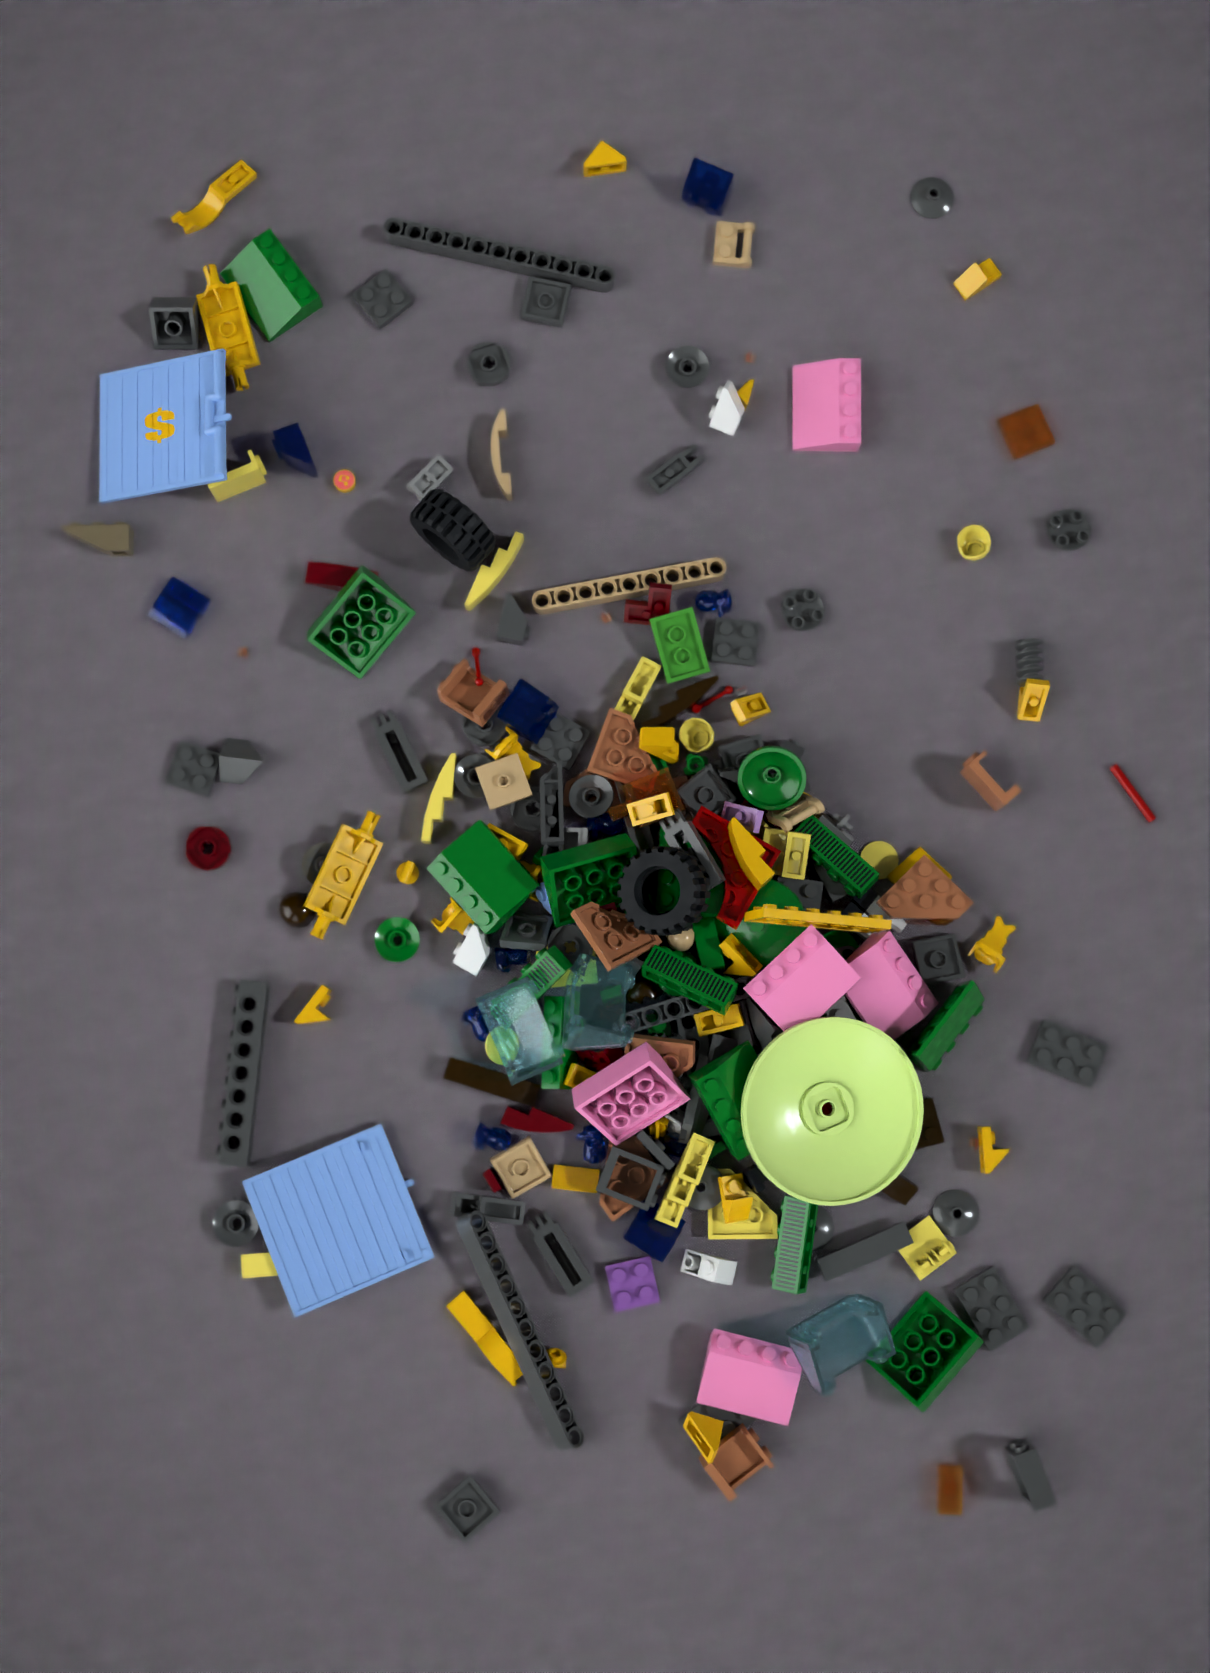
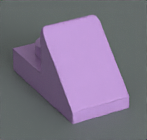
[721,801,764,834]

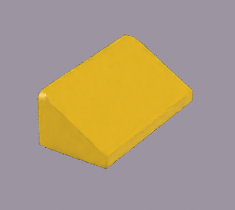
[551,1164,600,1193]

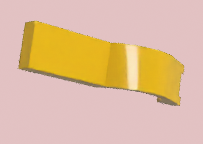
[171,159,257,234]
[446,1290,523,1387]

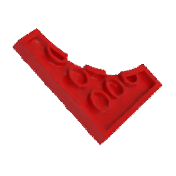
[692,805,781,930]

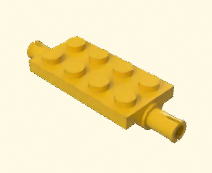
[196,264,261,391]
[303,810,384,940]

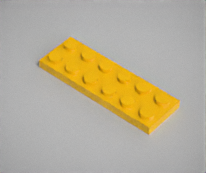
[744,904,892,933]

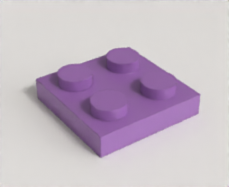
[605,1255,660,1312]

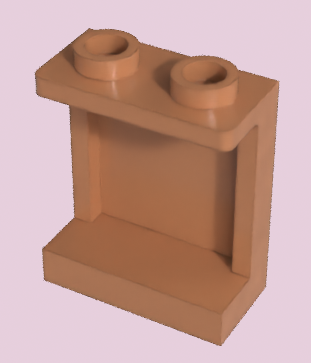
[437,659,509,727]
[960,750,1022,812]
[698,1423,774,1502]

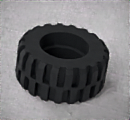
[410,489,496,572]
[617,846,711,936]

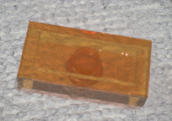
[937,1464,963,1515]

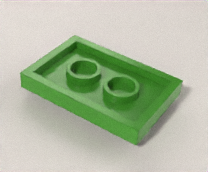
[649,607,710,684]

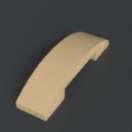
[491,409,513,501]

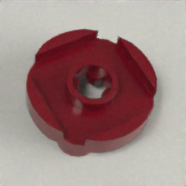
[185,826,232,872]

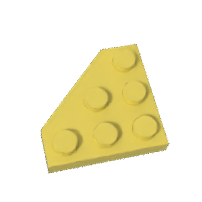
[707,1168,778,1239]

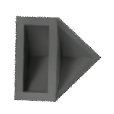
[219,738,263,785]

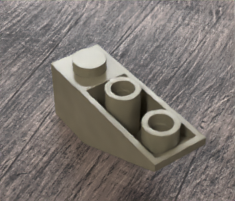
[62,521,134,557]

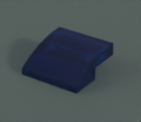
[148,576,211,639]

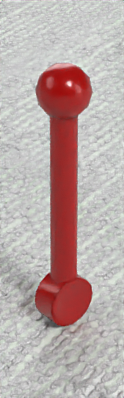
[472,647,484,686]
[692,685,733,714]

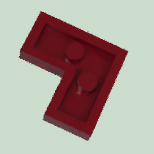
[623,582,672,625]

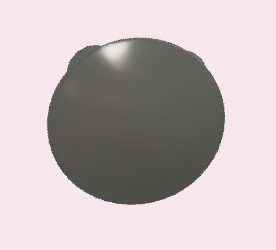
[1047,509,1091,551]
[781,588,825,632]

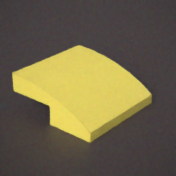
[762,827,811,880]

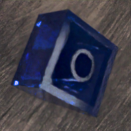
[682,157,734,216]
[271,422,319,478]
[497,678,560,745]
[623,1198,686,1263]

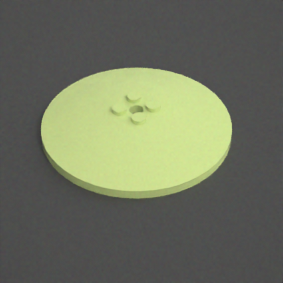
[741,1016,924,1206]

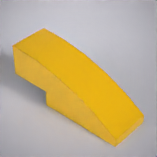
[727,817,775,891]

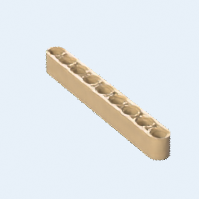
[532,557,726,615]

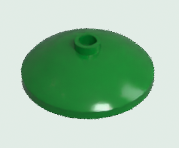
[738,746,807,810]

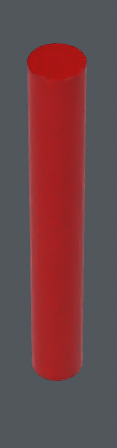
[1109,763,1156,823]

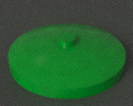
[715,879,806,970]

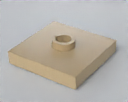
[475,753,533,811]
[489,1136,552,1199]

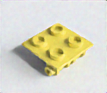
[898,1215,957,1281]

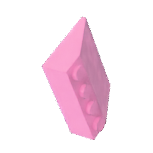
[792,358,861,452]
[743,924,861,1032]
[845,930,938,1040]
[571,1042,691,1146]
[696,1328,805,1426]

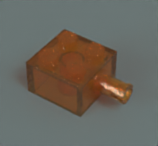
[608,767,685,828]

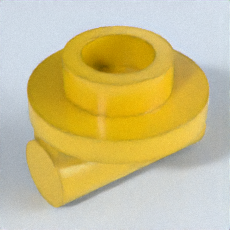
[396,860,419,885]
[648,1117,669,1139]
[546,1348,567,1369]

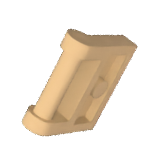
[713,221,755,268]
[766,793,825,833]

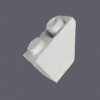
[708,380,745,436]
[452,923,492,976]
[680,1249,737,1285]

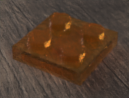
[997,404,1056,461]

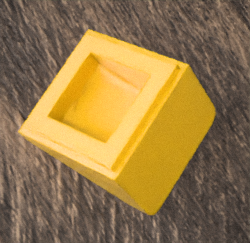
[737,379,754,411]

